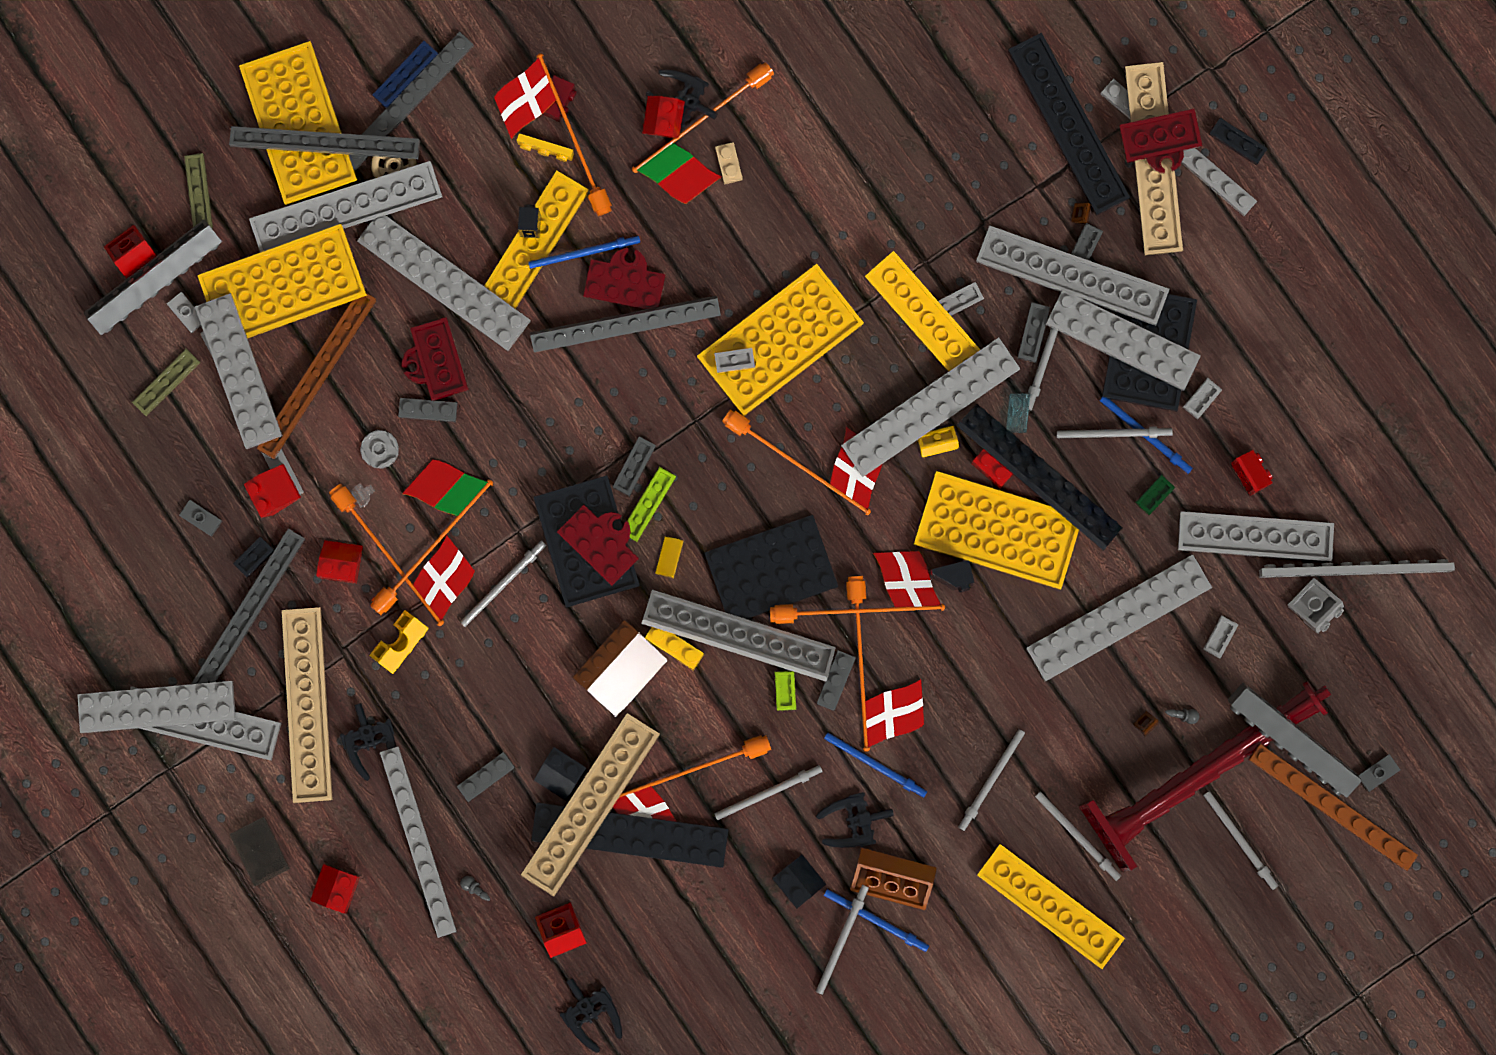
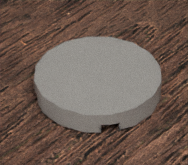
[360,430,399,469]

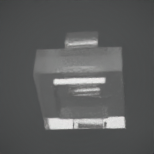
[351,483,375,508]

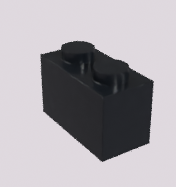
[518,204,541,238]

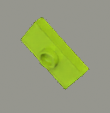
[775,671,796,711]

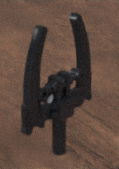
[646,69,718,128]
[340,703,396,781]
[816,792,894,848]
[560,978,622,1053]

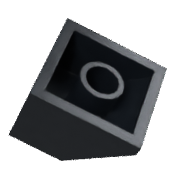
[929,560,975,593]
[534,747,587,801]
[772,854,827,909]

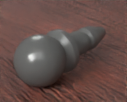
[1165,708,1199,724]
[460,876,490,901]

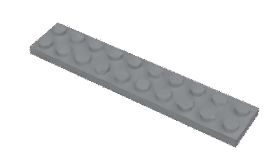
[249,161,442,253]
[357,215,531,351]
[976,226,1169,326]
[841,338,1020,477]
[1026,555,1212,682]
[641,590,836,681]

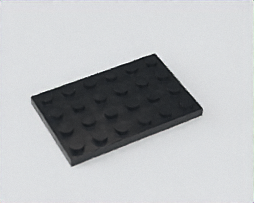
[1102,294,1197,412]
[534,476,640,608]
[704,515,839,619]

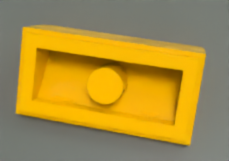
[918,426,959,457]
[655,537,684,579]

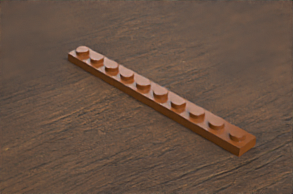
[257,293,377,459]
[1248,744,1418,871]

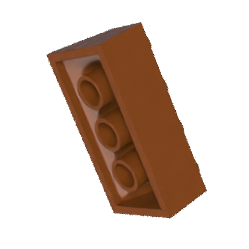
[850,848,937,910]

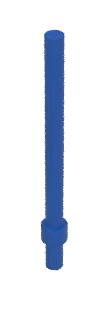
[528,236,640,269]
[1100,397,1193,474]
[824,733,928,798]
[824,889,929,952]

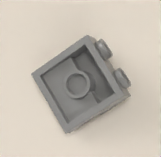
[1288,578,1344,634]

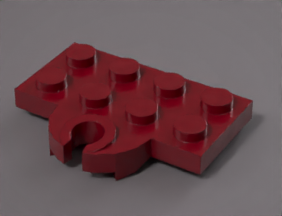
[1119,109,1202,174]
[583,248,666,310]
[402,317,469,401]
[557,504,639,586]

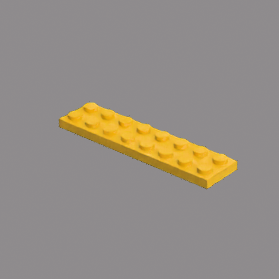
[484,170,589,309]
[864,251,980,372]
[977,844,1125,969]

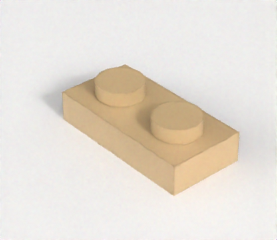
[715,142,743,185]

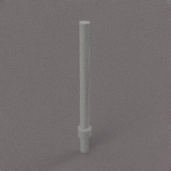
[1025,328,1058,411]
[1057,426,1173,438]
[460,540,547,627]
[958,729,1025,831]
[714,765,822,820]
[1035,791,1121,881]
[1203,791,1279,890]
[816,884,869,995]

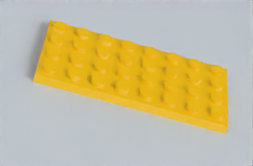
[239,41,357,205]
[197,224,367,338]
[697,264,864,416]
[914,471,1079,590]

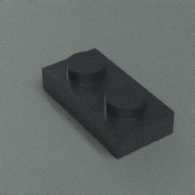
[233,537,274,578]

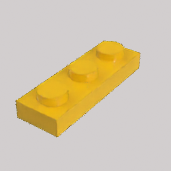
[517,133,574,162]

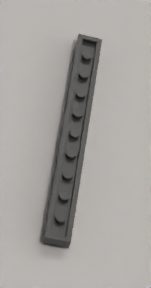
[349,32,474,172]
[229,126,420,159]
[530,296,721,352]
[192,529,305,684]

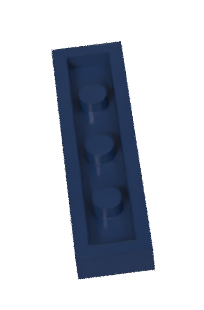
[373,41,438,108]

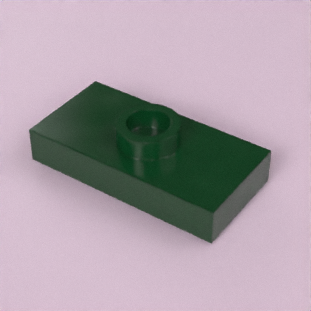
[1135,475,1176,516]

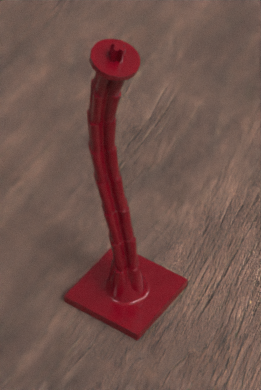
[1079,681,1331,872]

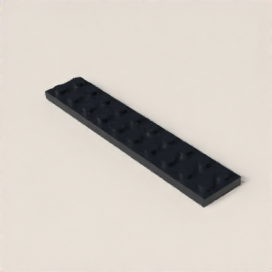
[1008,33,1130,216]
[957,404,1123,551]
[531,802,729,868]

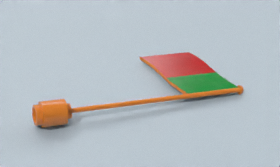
[632,62,774,204]
[370,460,493,615]

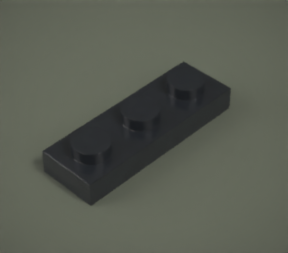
[1209,118,1268,166]

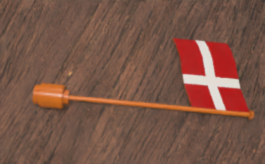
[494,53,612,216]
[722,409,882,515]
[329,484,475,626]
[770,551,945,624]
[846,576,924,752]
[612,735,772,822]

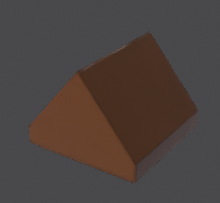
[1071,203,1091,225]
[1133,711,1159,737]

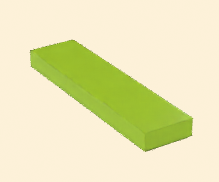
[627,467,676,542]

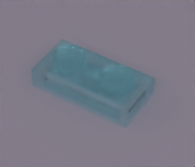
[1006,394,1030,433]

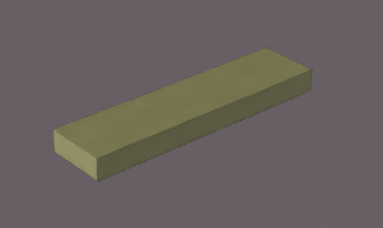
[184,153,213,228]
[132,349,200,416]

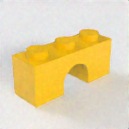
[369,610,429,674]
[645,627,704,671]

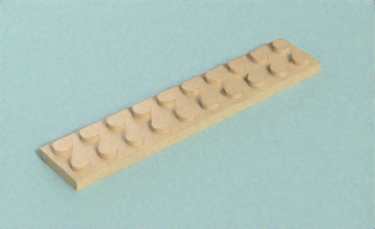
[1125,62,1183,256]
[282,607,333,803]
[521,713,660,897]

